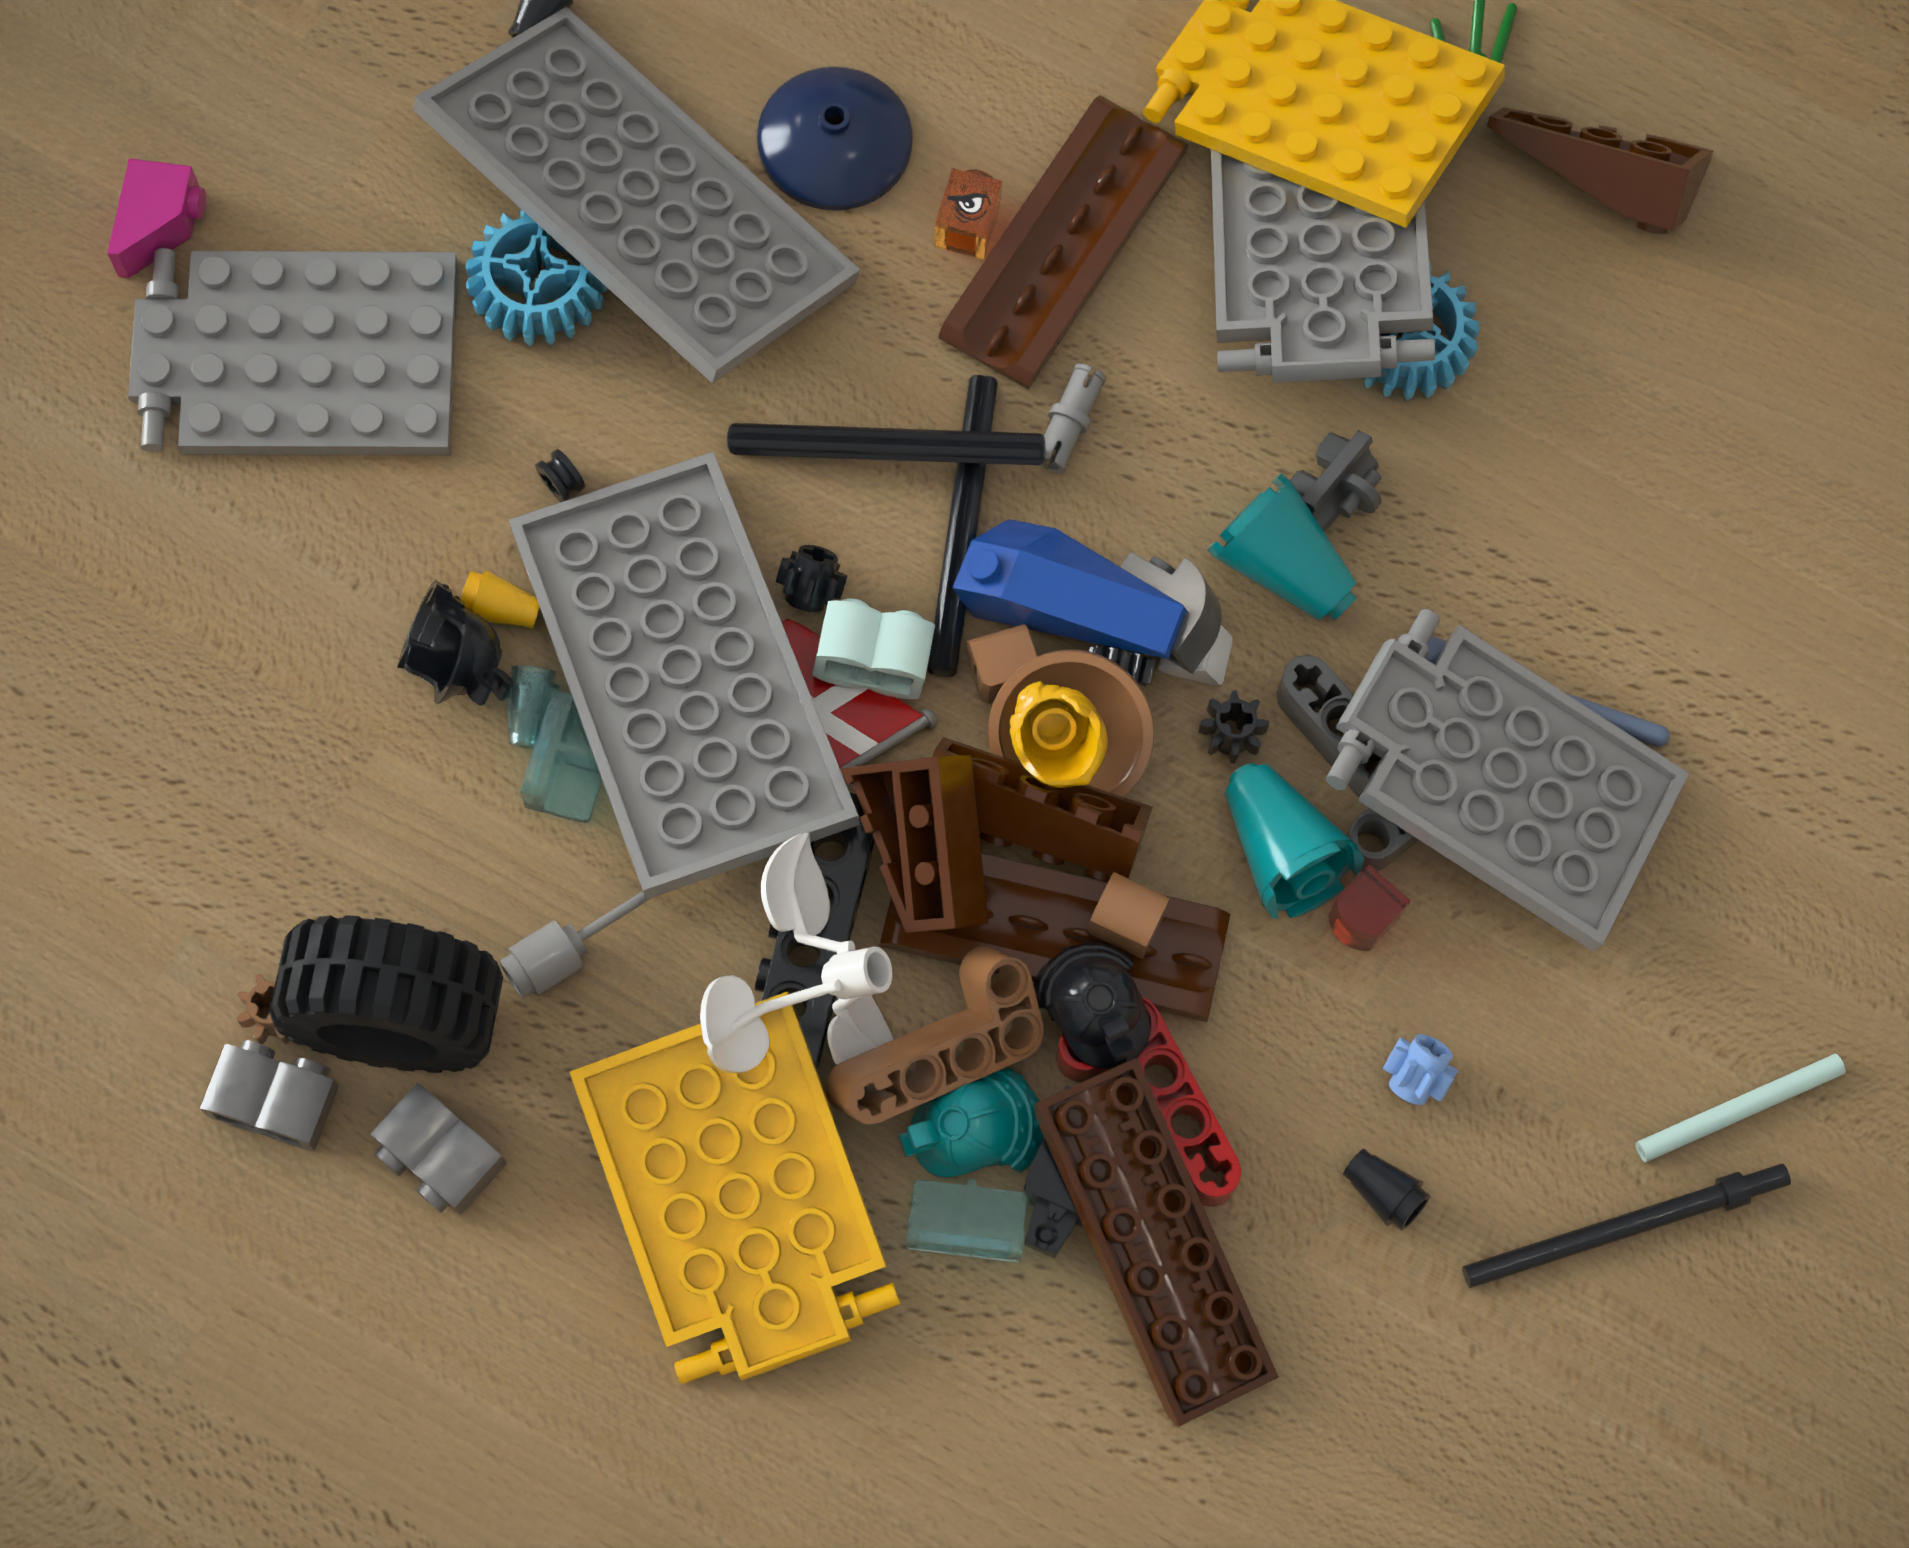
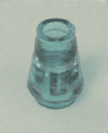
[506,665,560,748]

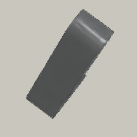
[1276,655,1419,874]

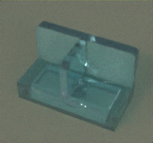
[520,690,602,823]
[906,1179,1027,1262]

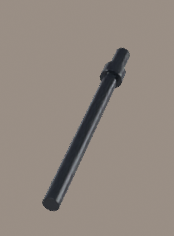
[1462,1163,1791,1288]

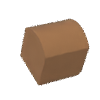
[966,624,1037,704]
[1087,872,1170,960]

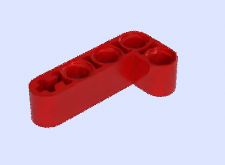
[1056,996,1241,1207]

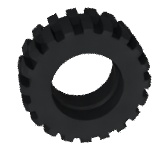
[270,915,503,1073]

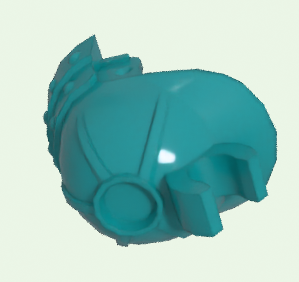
[898,1067,1044,1177]

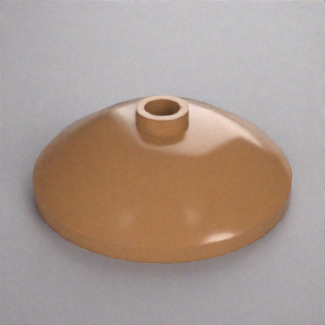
[988,649,1154,797]

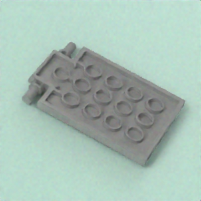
[1211,149,1435,383]
[128,248,458,455]
[1326,609,1689,952]

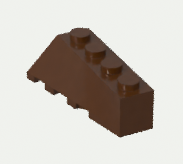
[932,737,1153,882]

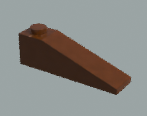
[1487,107,1713,234]

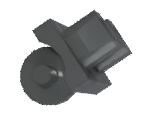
[1290,430,1382,532]

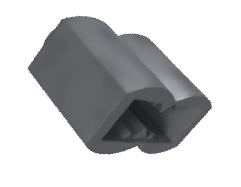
[200,1040,338,1151]
[370,1082,507,1215]

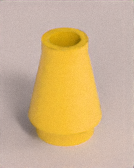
[461,569,540,629]

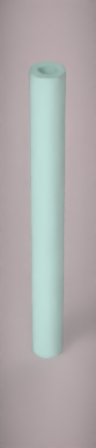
[1635,1054,1846,1163]

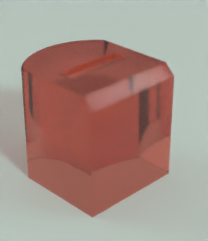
[1329,864,1411,951]

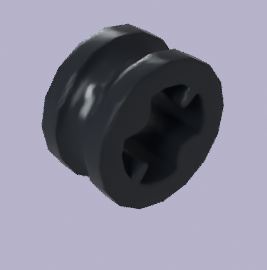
[535,449,586,502]

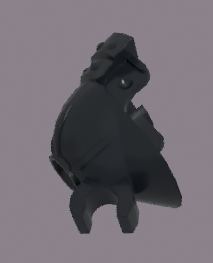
[397,579,513,706]
[1033,942,1150,1069]

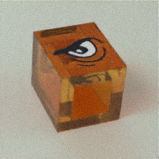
[934,168,1002,259]

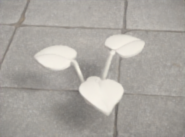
[701,833,894,1073]

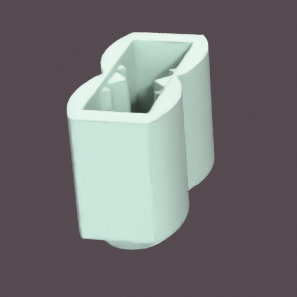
[812,598,935,699]

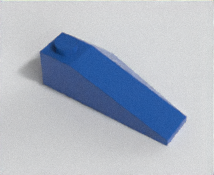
[952,519,1187,659]

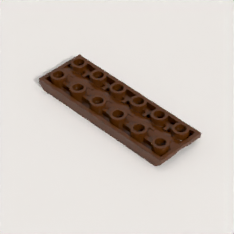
[938,95,1189,390]
[879,853,1231,1022]
[1034,1058,1279,1427]

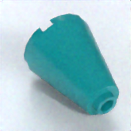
[1207,472,1357,621]
[1224,763,1364,919]

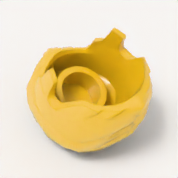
[1009,681,1108,788]

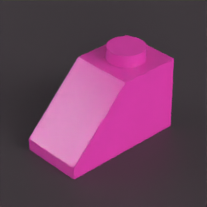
[107,158,206,278]

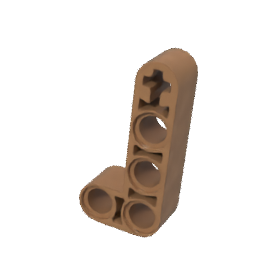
[825,946,1044,1125]

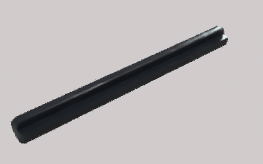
[928,374,998,677]
[727,423,1046,466]

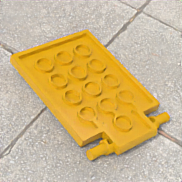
[1143,0,1505,228]
[569,992,901,1384]

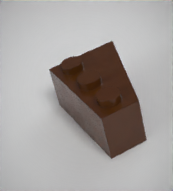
[840,755,989,933]

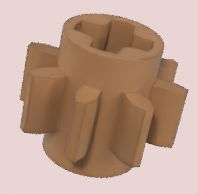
[236,974,289,1044]

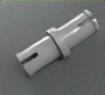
[1039,364,1106,473]

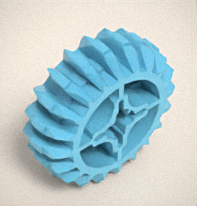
[466,209,608,347]
[1364,262,1480,401]

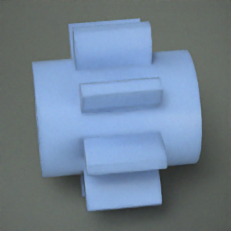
[1383,1034,1458,1105]

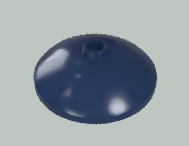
[757,67,912,211]

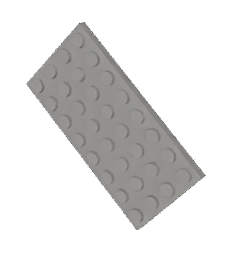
[413,7,860,384]
[509,452,860,900]

